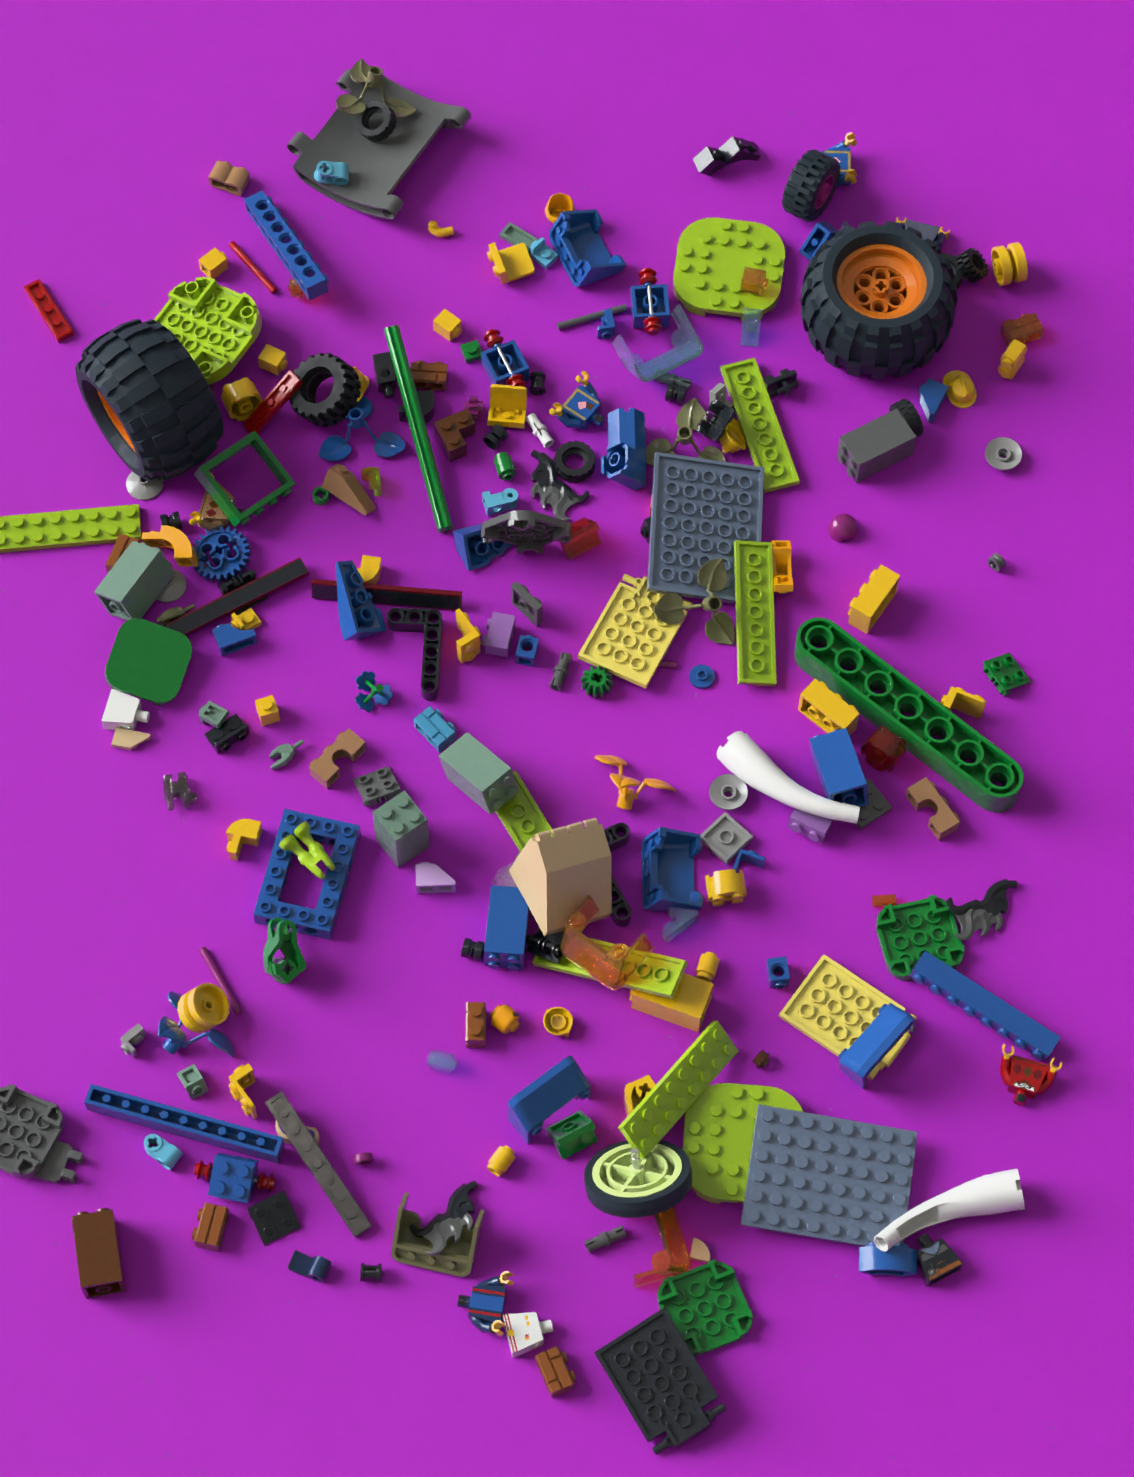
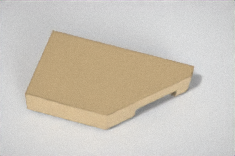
[111,727,151,751]

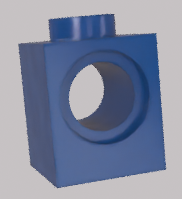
[515,635,539,667]
[766,956,790,989]

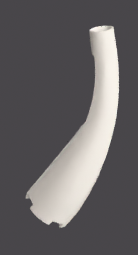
[717,731,860,824]
[874,1169,1025,1252]

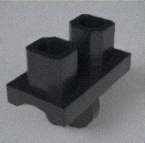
[764,368,798,398]

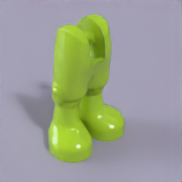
[279,821,336,880]

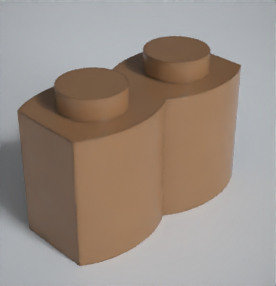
[208,161,250,196]

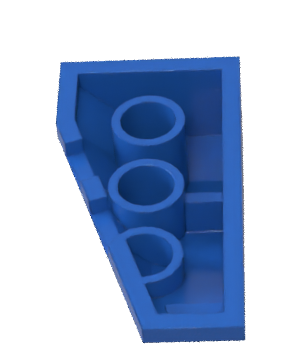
[453,524,515,571]
[335,561,386,640]

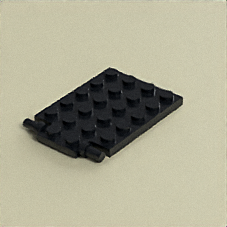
[594,1308,727,1455]

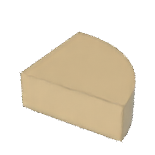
[689,1238,710,1263]

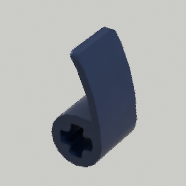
[288,1250,332,1283]

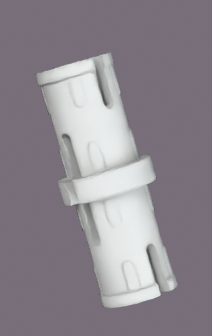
[526,413,554,448]

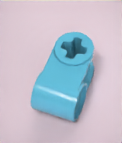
[314,161,349,186]
[144,1134,183,1170]

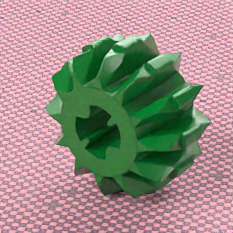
[581,665,613,699]

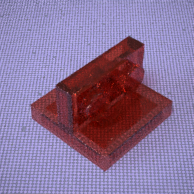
[558,517,601,560]

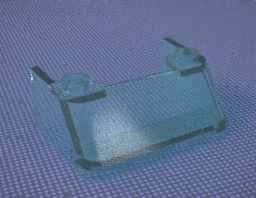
[612,304,703,383]

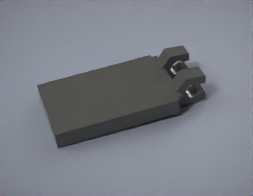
[32,1141,85,1184]

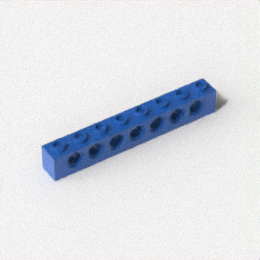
[244,191,329,301]

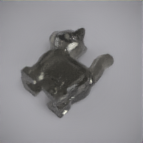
[163,772,197,811]

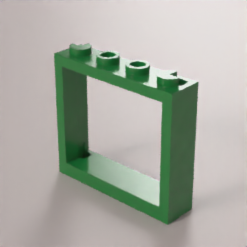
[194,431,296,527]

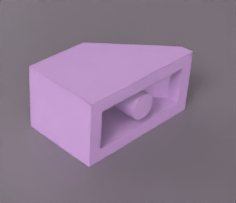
[415,862,456,893]

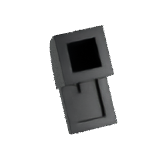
[398,390,435,424]

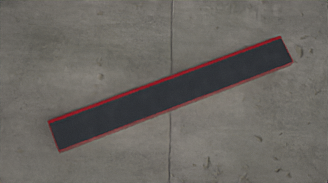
[166,557,309,636]
[312,579,463,610]

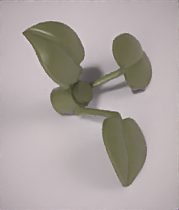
[336,58,417,118]
[645,398,726,467]
[654,558,735,645]

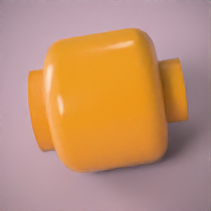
[490,1004,520,1034]

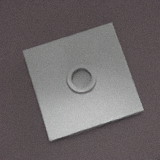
[701,812,753,865]

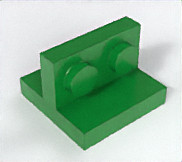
[545,1110,598,1159]

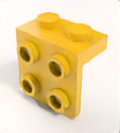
[487,242,535,284]
[488,384,527,429]
[455,609,481,664]
[940,686,987,719]
[228,1063,257,1119]

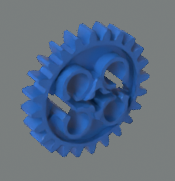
[193,526,252,583]

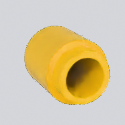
[696,952,720,982]
[487,1145,516,1177]

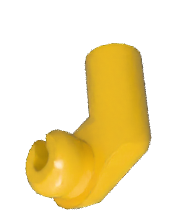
[428,221,454,238]

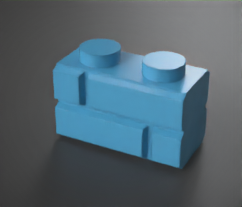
[413,706,456,752]

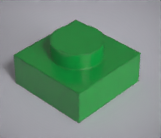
[460,340,482,363]

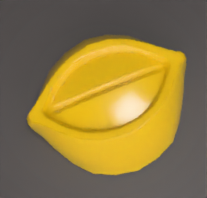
[543,1007,573,1037]

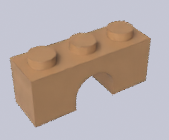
[309,728,366,789]
[905,777,960,841]

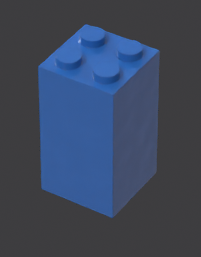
[809,728,869,807]
[484,885,530,970]

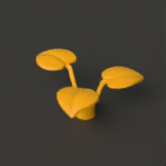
[594,755,677,810]

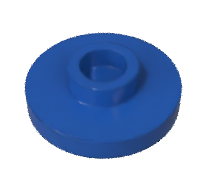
[689,665,715,689]

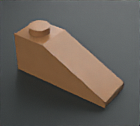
[321,464,376,516]

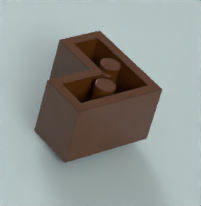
[434,409,476,462]

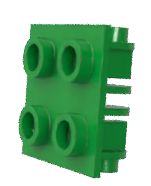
[982,653,1031,696]

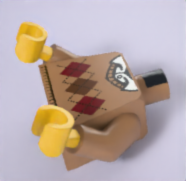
[189,473,244,532]

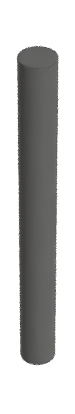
[557,304,627,330]

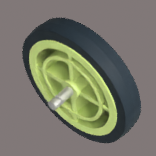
[584,1140,692,1218]

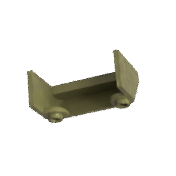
[391,1192,485,1277]

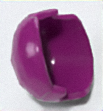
[828,514,858,542]

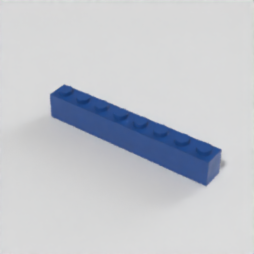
[910,951,1061,1062]

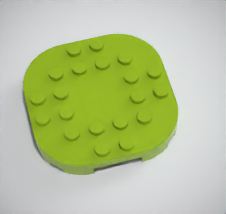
[673,217,785,321]
[154,277,262,384]
[683,1083,803,1204]

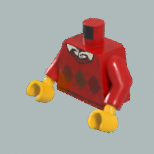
[1000,1044,1063,1106]

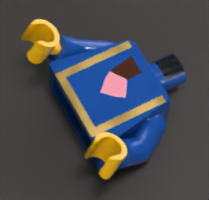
[822,132,858,187]
[549,371,605,430]

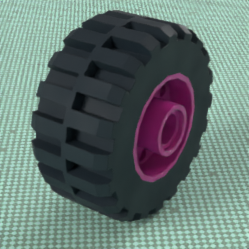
[782,149,841,222]

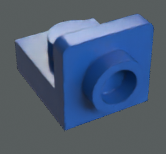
[597,308,615,339]

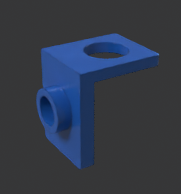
[733,849,765,872]

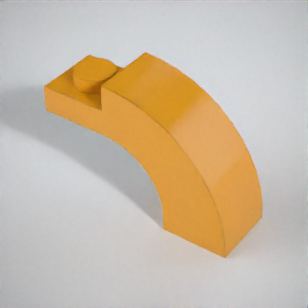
[141,525,198,567]
[771,540,793,593]

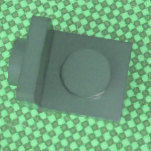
[199,700,229,729]
[176,1064,209,1100]

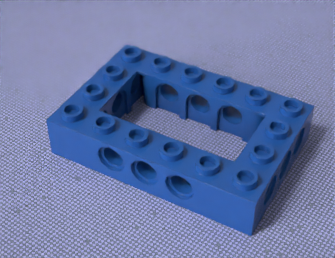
[253,809,361,940]

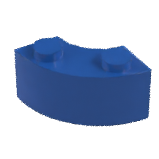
[859,1242,917,1277]

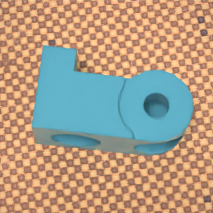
[482,488,518,516]

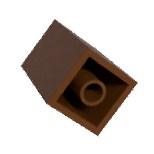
[71,1208,127,1299]

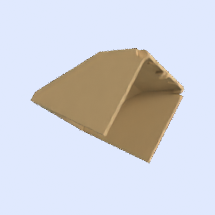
[509,818,612,936]

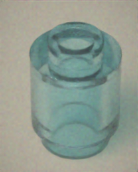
[426,1050,457,1074]

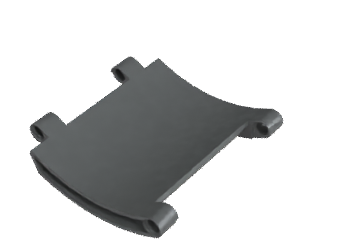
[287,66,471,219]

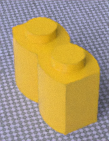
[998,339,1027,380]

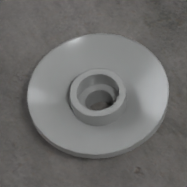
[985,437,1022,470]
[126,471,163,500]
[156,569,186,603]
[709,774,748,810]

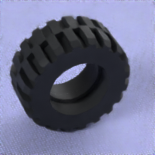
[289,353,361,427]

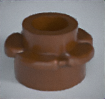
[752,1050,770,1068]

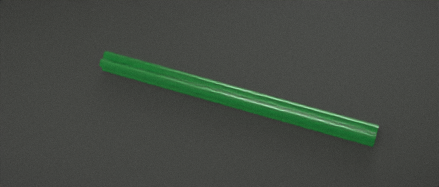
[384,325,453,533]

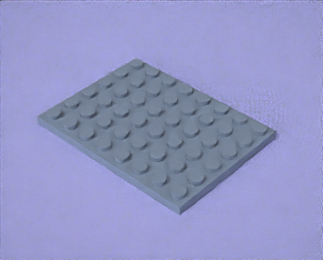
[647,452,764,603]
[740,1104,918,1247]

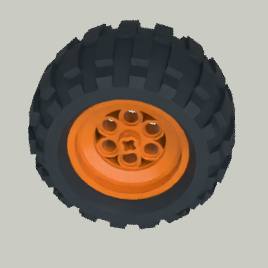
[800,221,958,380]
[75,319,224,481]

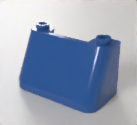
[549,209,626,287]
[641,827,704,911]

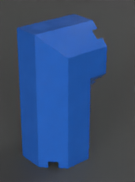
[601,408,646,491]

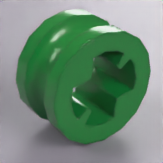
[312,486,329,505]

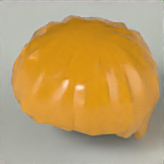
[545,193,576,224]

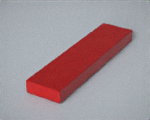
[23,279,74,343]
[243,370,303,434]

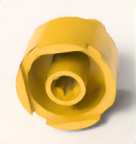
[221,377,263,421]
[705,869,747,906]

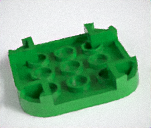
[104,618,192,706]
[876,895,965,981]
[657,1260,753,1356]

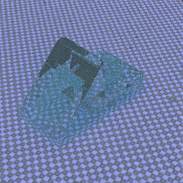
[740,308,762,347]
[662,907,699,942]

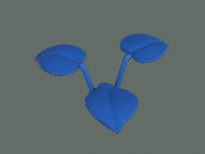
[318,396,406,462]
[158,991,235,1057]

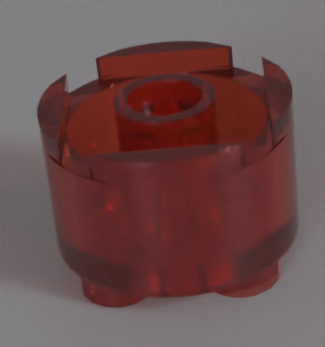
[861,726,906,772]

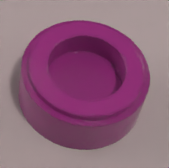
[352,1153,374,1165]

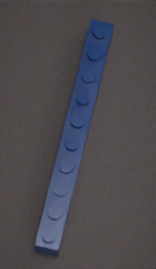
[84,1084,285,1164]

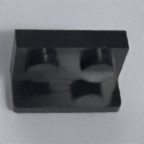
[204,714,250,754]

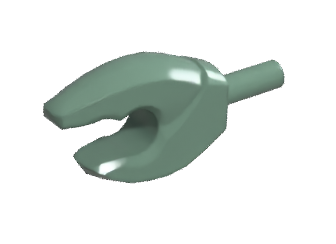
[269,739,304,770]

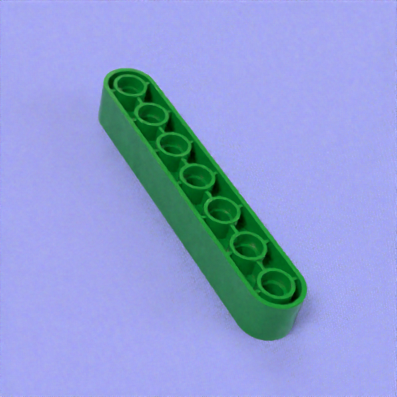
[794,617,1023,813]

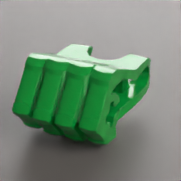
[263,917,306,984]

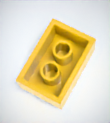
[848,564,900,634]
[798,679,859,736]

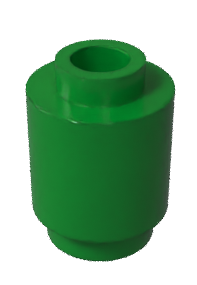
[494,452,516,481]

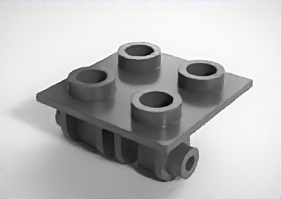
[353,766,401,807]

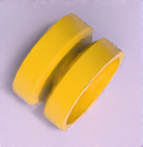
[991,242,1028,286]
[178,983,230,1033]

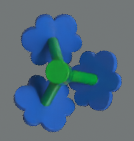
[355,671,393,712]

